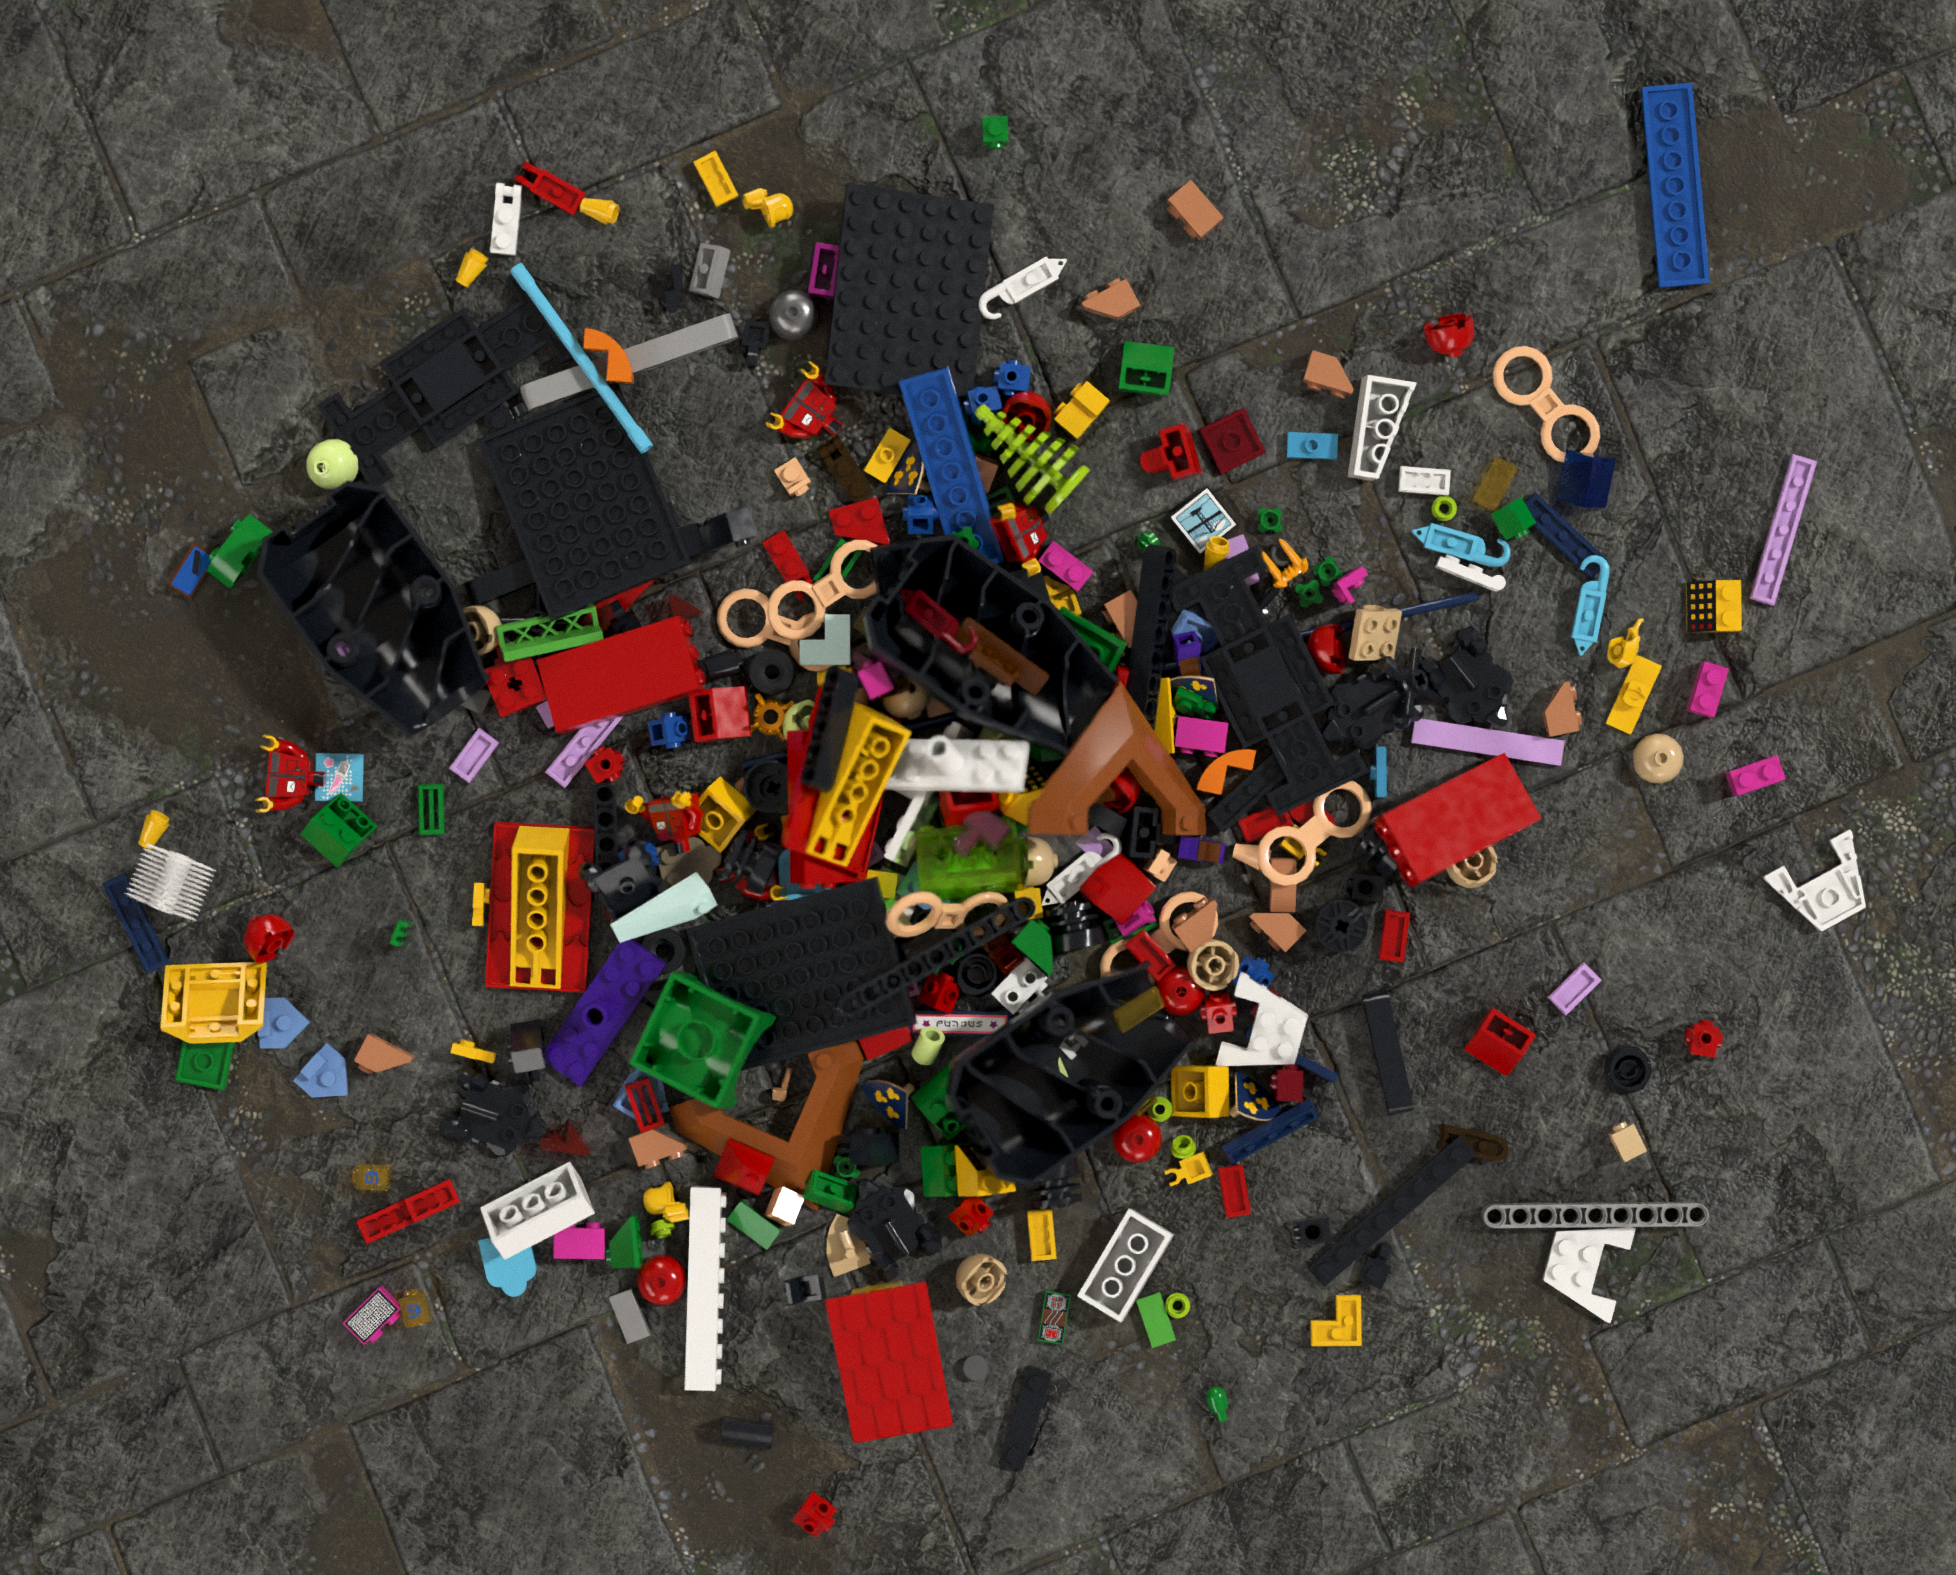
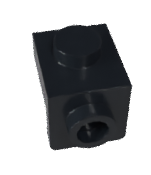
[784,1273,827,1305]

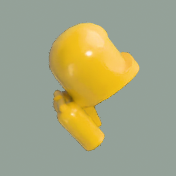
[742,188,793,228]
[643,1182,690,1223]

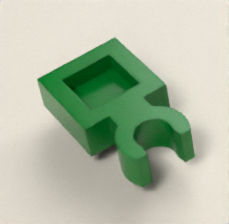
[1172,686,1218,721]

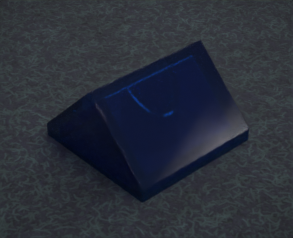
[1556,449,1616,508]

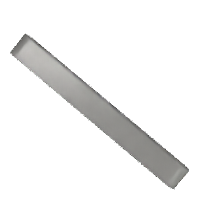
[519,313,738,412]
[1481,1202,1709,1228]

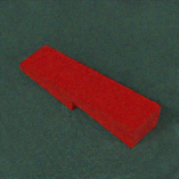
[576,578,658,634]
[355,1179,460,1244]

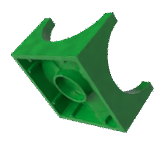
[629,972,776,1109]

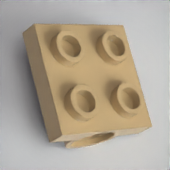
[1348,605,1402,661]

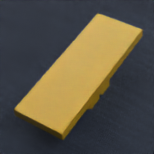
[1605,655,1662,735]
[1154,678,1176,754]

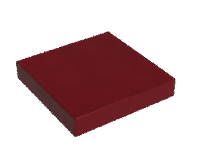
[1198,407,1266,475]

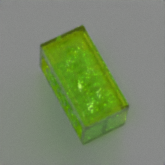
[914,818,1023,899]

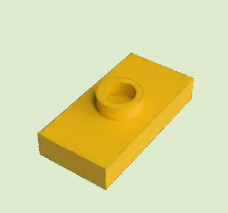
[693,151,739,208]
[864,427,911,484]
[1027,1209,1057,1261]

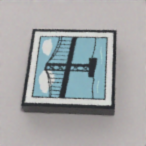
[1168,486,1239,557]

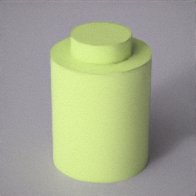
[911,1026,945,1065]

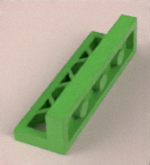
[496,605,604,662]

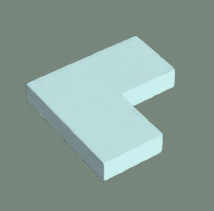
[800,614,851,665]

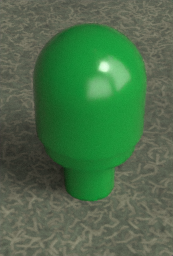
[1206,1386,1228,1422]

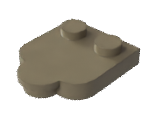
[655,837,722,887]

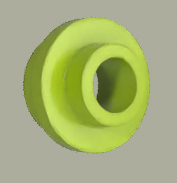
[1431,496,1457,521]
[1147,1096,1172,1122]
[1171,1135,1196,1159]
[650,1219,675,1239]
[1165,1293,1190,1318]

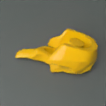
[1607,618,1644,668]

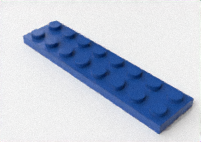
[1641,83,1710,288]
[899,367,1005,563]

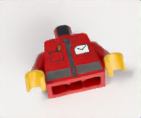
[765,361,843,439]
[989,501,1049,577]
[255,734,326,813]
[625,791,704,854]
[716,823,787,901]

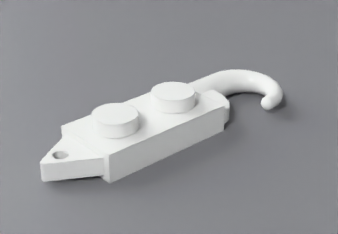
[978,256,1067,320]
[1042,833,1122,906]

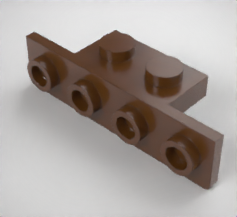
[955,617,1049,696]

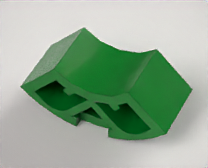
[206,514,273,588]

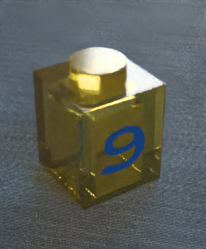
[352,1163,391,1191]
[398,1288,433,1329]

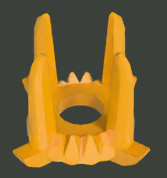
[1261,539,1308,589]
[751,693,795,741]

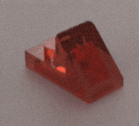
[668,594,705,640]
[981,933,1025,976]
[539,1121,592,1156]

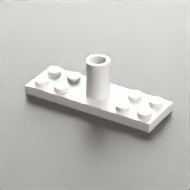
[884,721,975,868]
[884,736,1030,792]

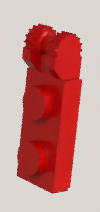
[514,161,587,216]
[762,530,814,602]

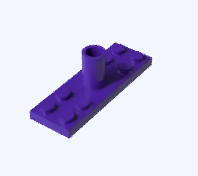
[545,939,667,1087]

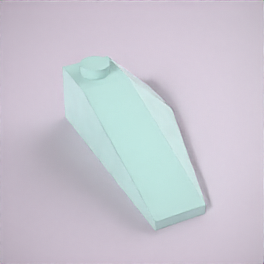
[610,872,717,943]

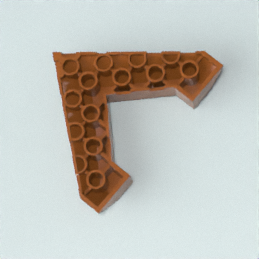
[1028,682,1206,835]
[669,1040,865,1211]

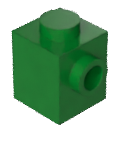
[982,116,1008,150]
[1491,497,1536,540]

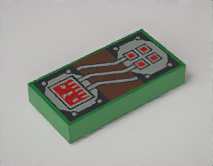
[1038,1290,1071,1345]

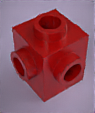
[584,746,626,784]
[918,972,961,1014]
[1200,992,1237,1034]
[1684,1019,1723,1058]
[948,1196,994,1238]
[792,1491,837,1538]

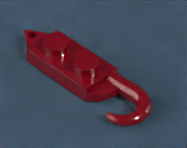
[901,589,978,654]

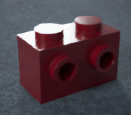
[1269,1064,1303,1102]

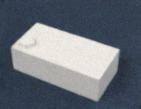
[480,1162,595,1260]
[1078,1209,1174,1322]

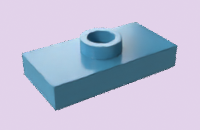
[1286,432,1338,460]
[1370,747,1387,798]

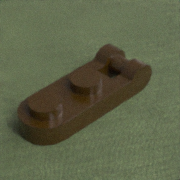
[817,435,871,503]
[1435,1123,1508,1161]

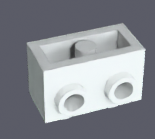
[991,957,1048,1014]

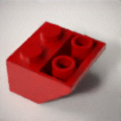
[689,686,752,744]
[1463,1007,1536,1076]

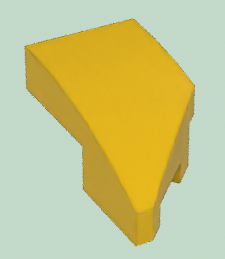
[1043,576,1082,616]

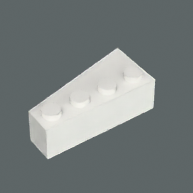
[1348,375,1417,481]

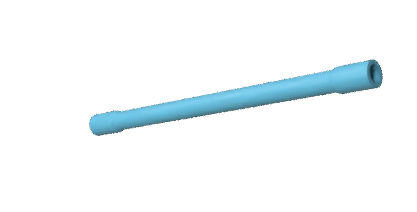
[510,263,653,454]

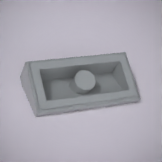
[689,243,730,298]
[609,1288,651,1344]

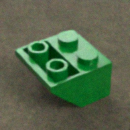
[1118,341,1174,398]
[300,793,378,868]
[911,1064,966,1141]
[920,1142,974,1197]

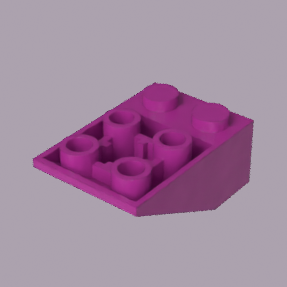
[808,242,839,299]

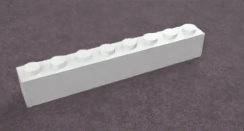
[685,1186,727,1391]

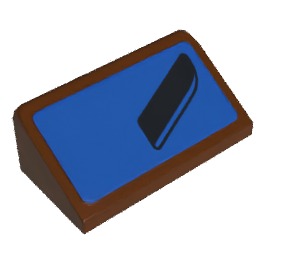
[167,542,211,599]

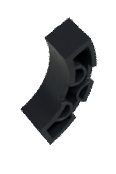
[678,507,757,558]

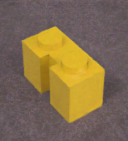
[1054,381,1110,441]

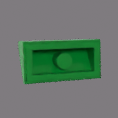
[802,1169,858,1213]
[727,1199,782,1250]

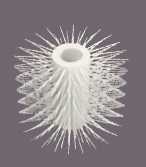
[125,843,216,921]

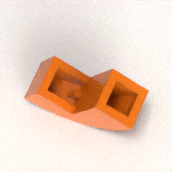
[583,328,634,385]
[1196,749,1256,795]

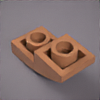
[1269,858,1297,912]

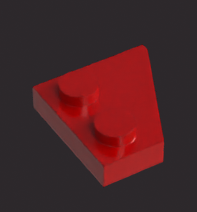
[829,497,890,545]

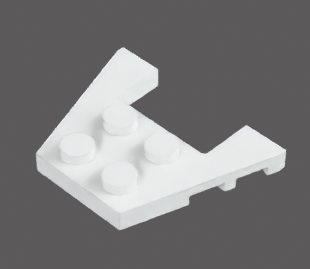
[1763,829,1866,931]
[1215,972,1308,1066]
[1543,1227,1636,1323]

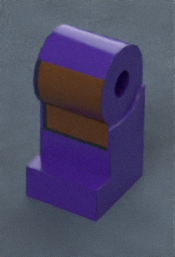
[1172,631,1201,676]
[1177,835,1226,864]

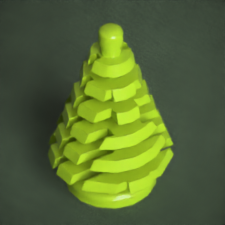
[975,404,1090,514]

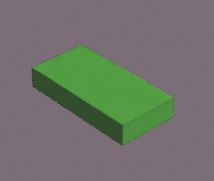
[1136,1291,1176,1348]

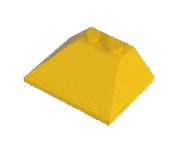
[161,962,267,1044]

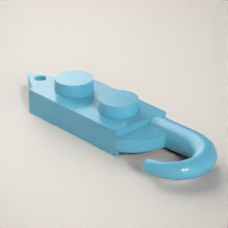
[1412,523,1511,567]
[1571,555,1610,656]

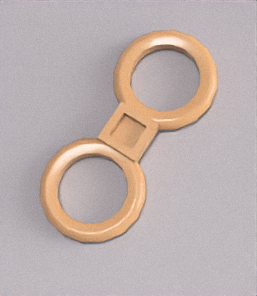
[1493,346,1600,464]
[767,540,877,640]
[716,588,836,672]
[1257,781,1372,886]
[885,891,1008,937]
[1100,892,1218,986]

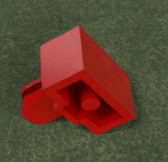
[1140,423,1203,481]

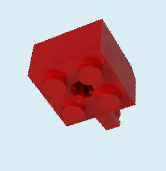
[484,644,547,718]

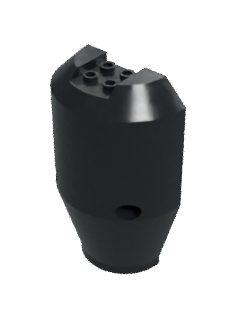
[257,481,490,738]
[863,534,1119,758]
[945,960,1197,1186]

